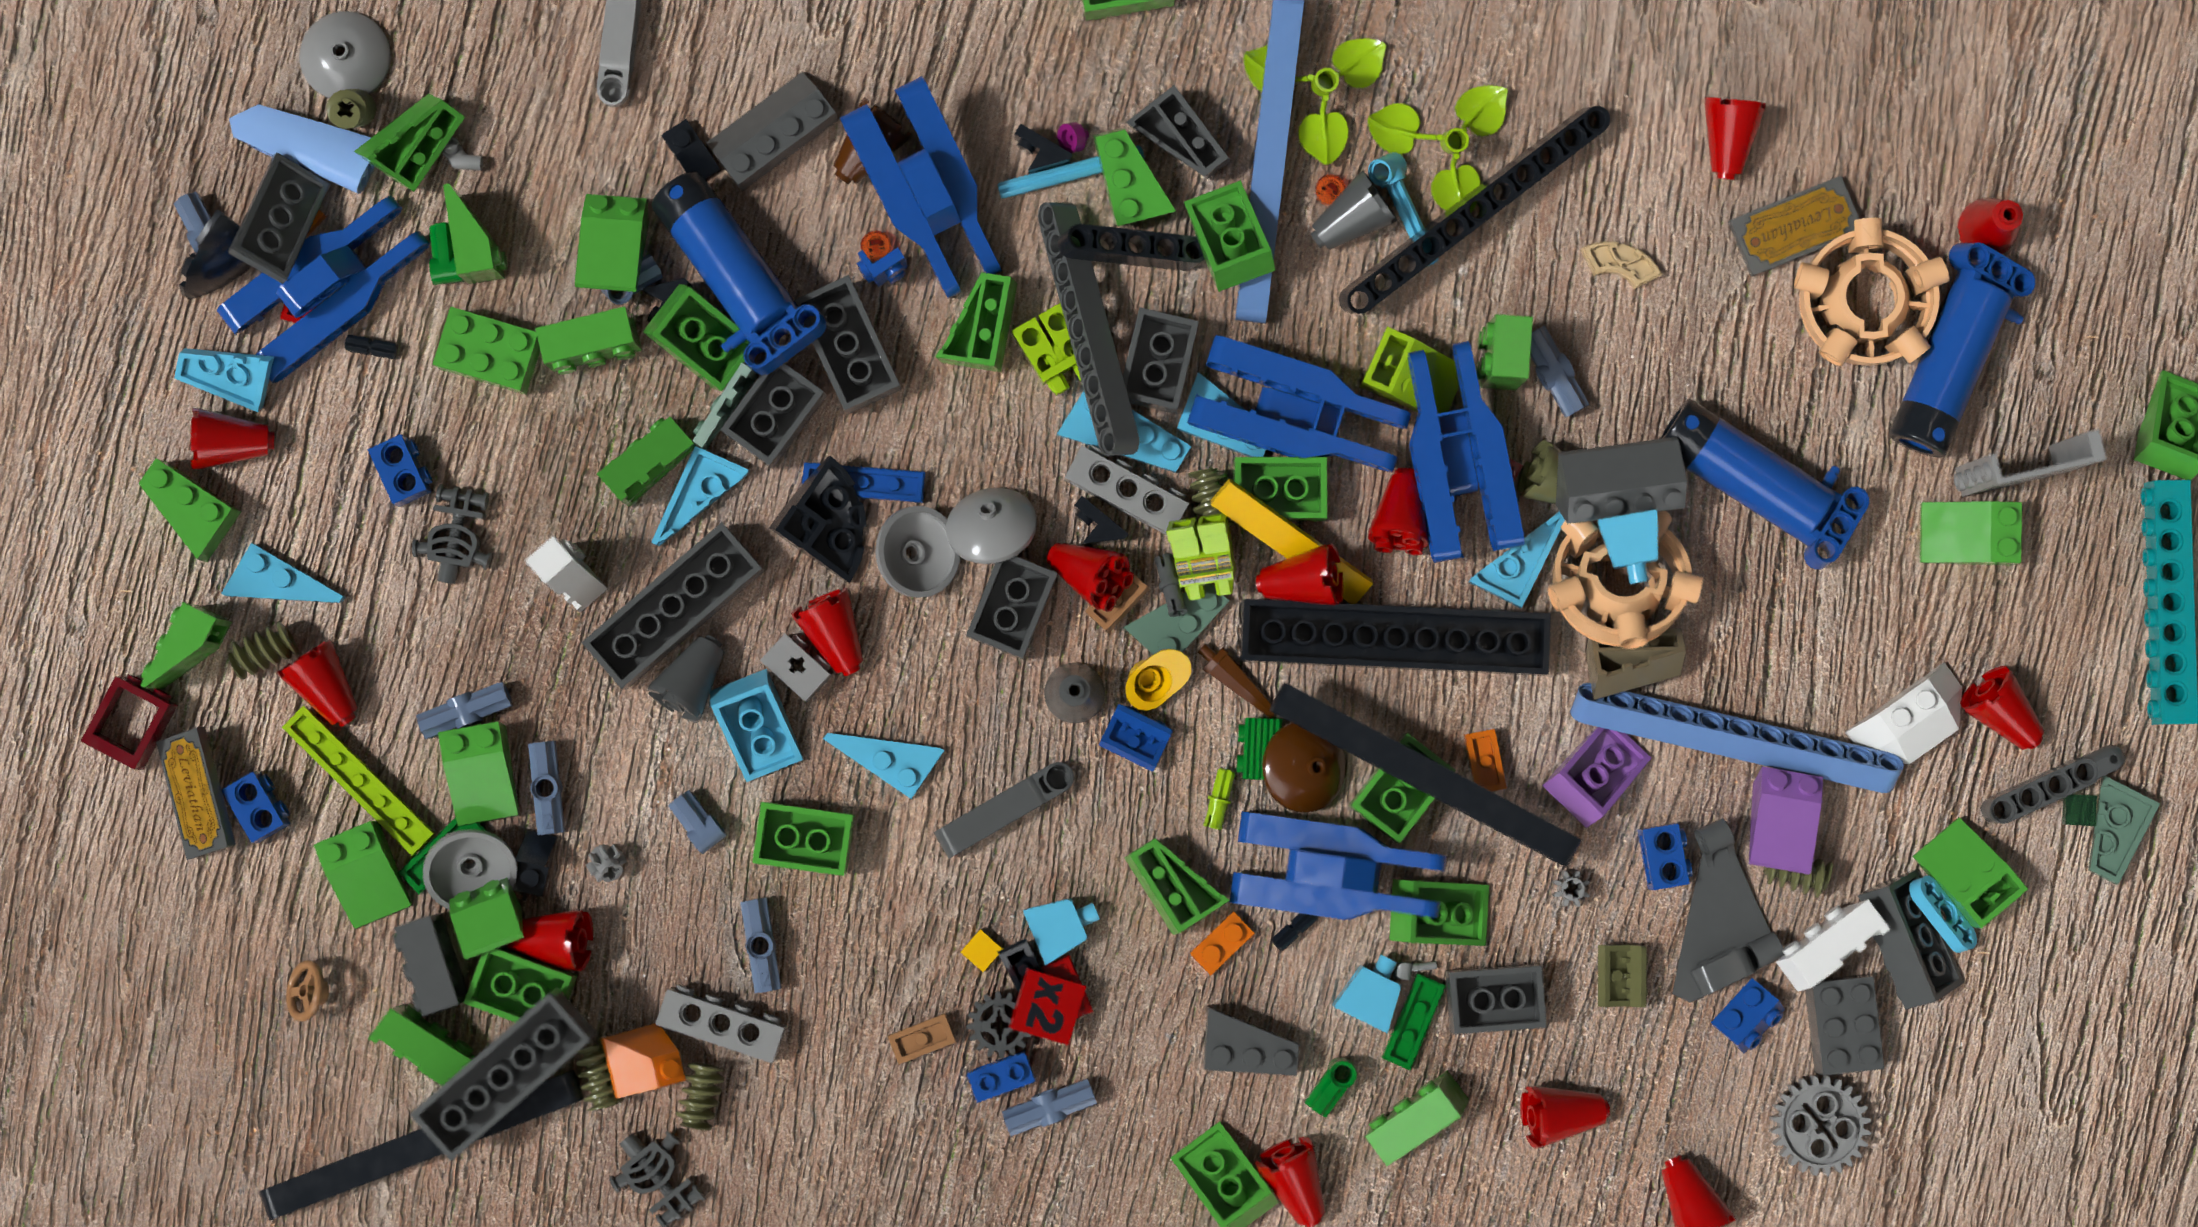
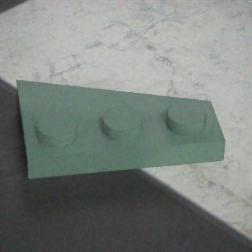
[692,363,758,450]
[1123,583,1229,655]
[2088,776,2160,885]

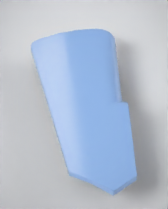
[229,104,375,194]

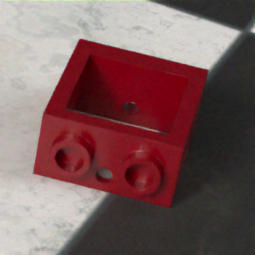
[81,674,178,770]

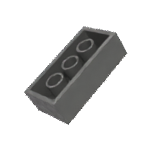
[794,275,902,415]

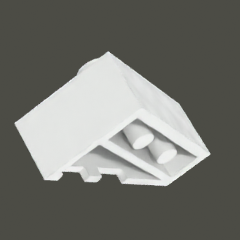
[525,536,608,613]
[1776,900,1891,992]

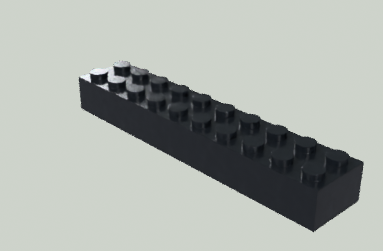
[1240,599,1551,676]

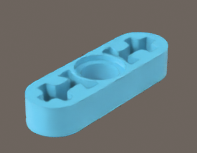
[1909,876,1977,953]

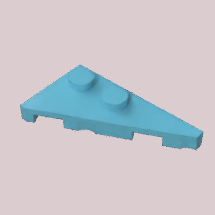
[651,446,750,547]
[1468,511,1565,608]
[221,543,345,603]
[823,733,945,799]

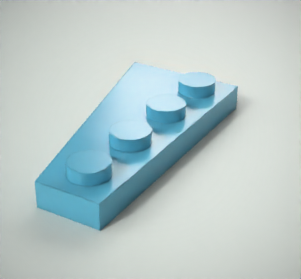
[1057,391,1192,473]

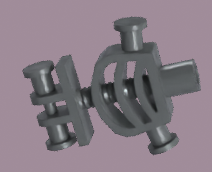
[412,484,493,584]
[609,1130,706,1227]

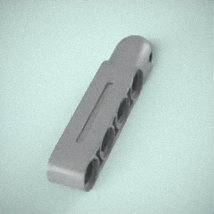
[597,0,641,107]

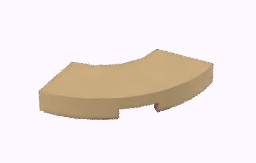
[1580,242,1663,289]

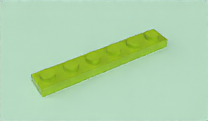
[282,706,436,856]

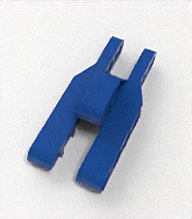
[840,76,1002,299]
[217,196,430,383]
[1187,335,1412,473]
[1408,341,1525,563]
[1229,811,1446,920]

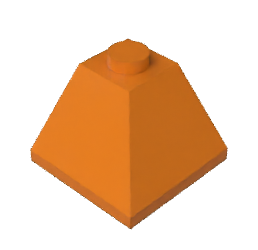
[601,1023,686,1099]

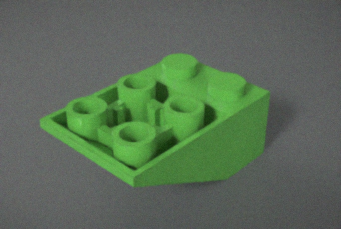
[141,602,232,690]
[1912,817,2028,929]

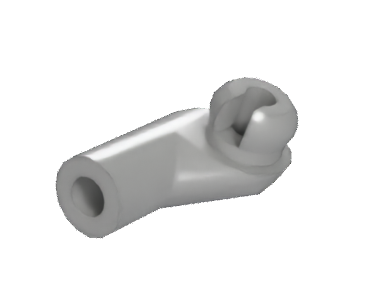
[442,137,483,171]

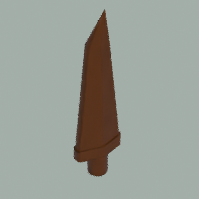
[1198,643,1275,719]

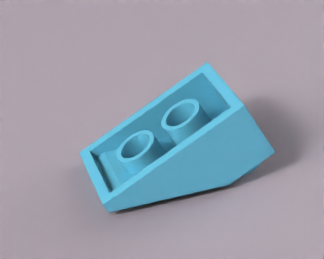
[710,669,803,782]

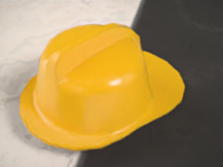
[1125,649,1191,711]

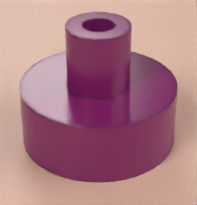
[1057,122,1089,153]

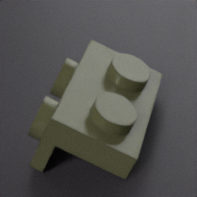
[1598,944,1648,1008]

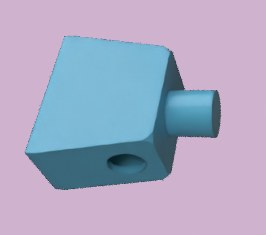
[1597,509,1658,584]
[1023,898,1100,965]
[1332,955,1401,1033]

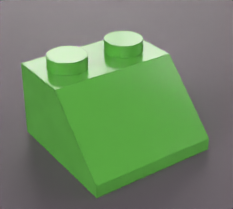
[449,878,524,960]

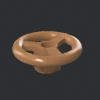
[286,960,329,1022]

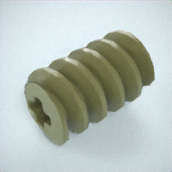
[326,89,377,129]
[1188,468,1235,527]
[228,621,299,680]
[1763,859,1833,898]
[576,1044,624,1111]
[675,1063,726,1131]

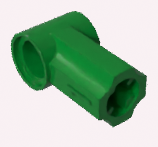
[429,222,465,285]
[1304,1057,1357,1118]

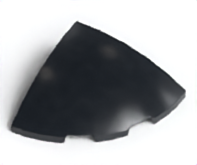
[179,209,252,300]
[769,456,867,583]

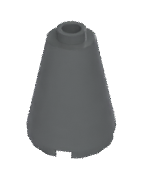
[1310,171,1397,250]
[647,635,724,723]
[1044,663,1105,723]

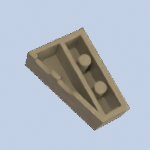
[1586,628,1686,700]

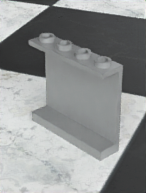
[1954,429,2107,497]

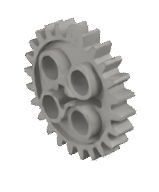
[1769,1075,1871,1176]

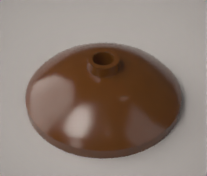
[1262,723,1346,813]

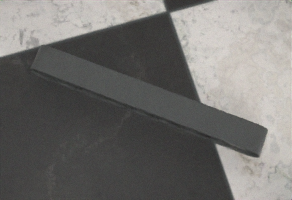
[1038,202,1140,456]

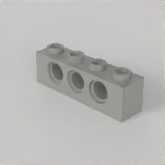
[1064,445,1189,536]
[655,984,787,1063]

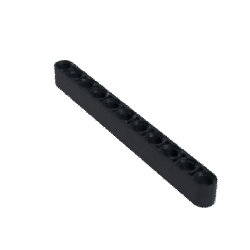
[1339,106,1610,314]
[1269,682,1582,868]
[259,1070,584,1221]

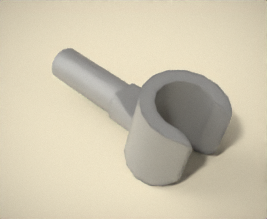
[1393,961,1437,980]

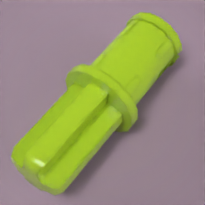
[1203,768,1235,830]

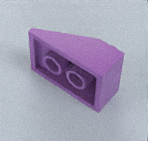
[1542,727,1651,828]
[1749,766,1823,875]

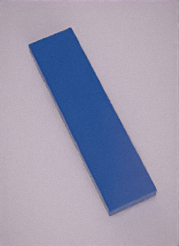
[802,462,926,503]

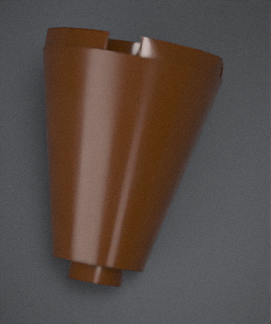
[833,97,913,185]

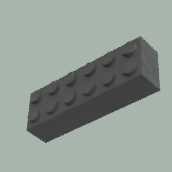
[581,522,765,690]
[410,987,598,1162]

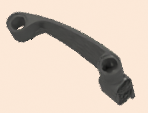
[1672,818,1784,1003]

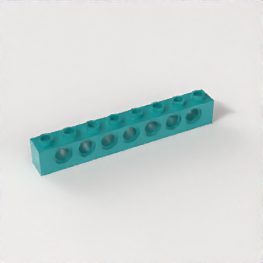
[2140,480,2198,725]

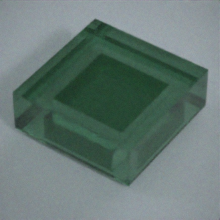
[2062,794,2097,826]

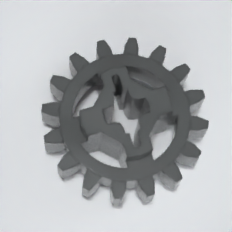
[966,991,1031,1058]

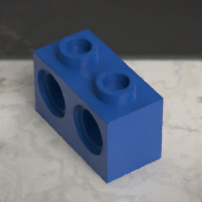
[367,434,433,507]
[222,771,291,843]
[1637,823,1692,890]
[967,1050,1036,1103]

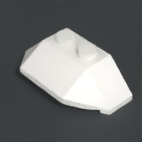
[1845,662,1962,764]

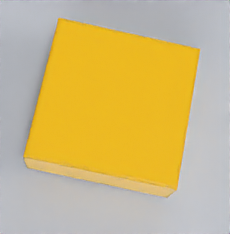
[960,929,1003,972]

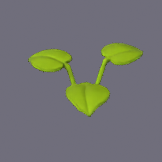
[1243,38,1386,165]
[1367,85,1508,213]

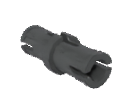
[1154,553,1188,617]

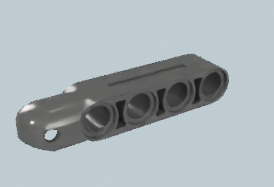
[1981,745,2126,824]
[933,762,1074,859]

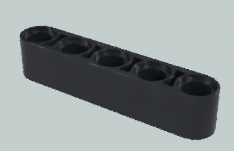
[1058,224,1205,271]

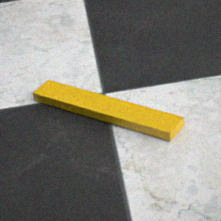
[1210,478,1373,604]

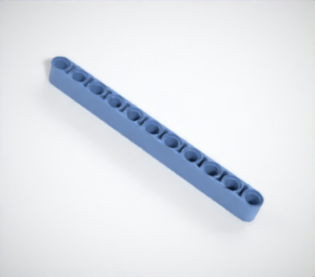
[1235,0,1304,324]
[1570,683,1904,793]

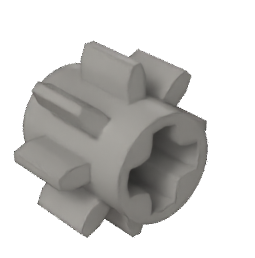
[586,844,627,882]
[1552,870,1590,907]

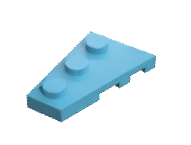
[174,348,274,412]
[1176,372,1266,457]

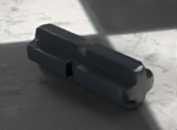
[345,335,398,359]
[1271,913,1319,951]

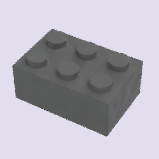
[1123,307,1199,414]
[720,363,827,469]
[966,556,1058,660]
[393,913,468,1016]
[1445,964,1547,1035]
[1805,974,1884,1076]

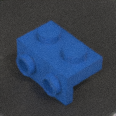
[856,247,908,287]
[1099,704,1173,772]
[1711,978,1785,1054]

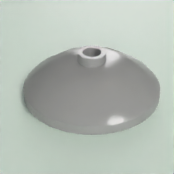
[299,11,391,98]
[946,488,1037,564]
[876,506,960,598]
[423,829,517,910]

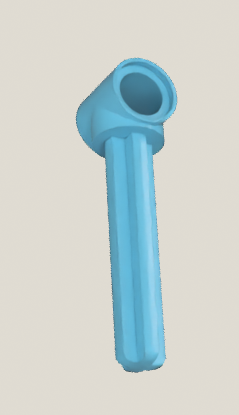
[1368,152,1439,267]

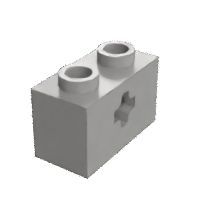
[760,633,832,702]

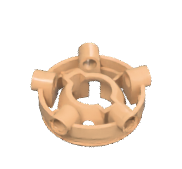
[1794,218,1949,366]
[1548,511,1703,649]

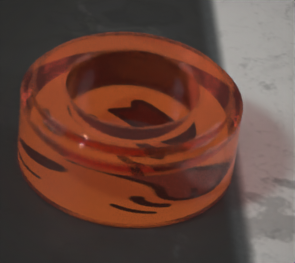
[1315,174,1346,206]
[861,231,891,262]

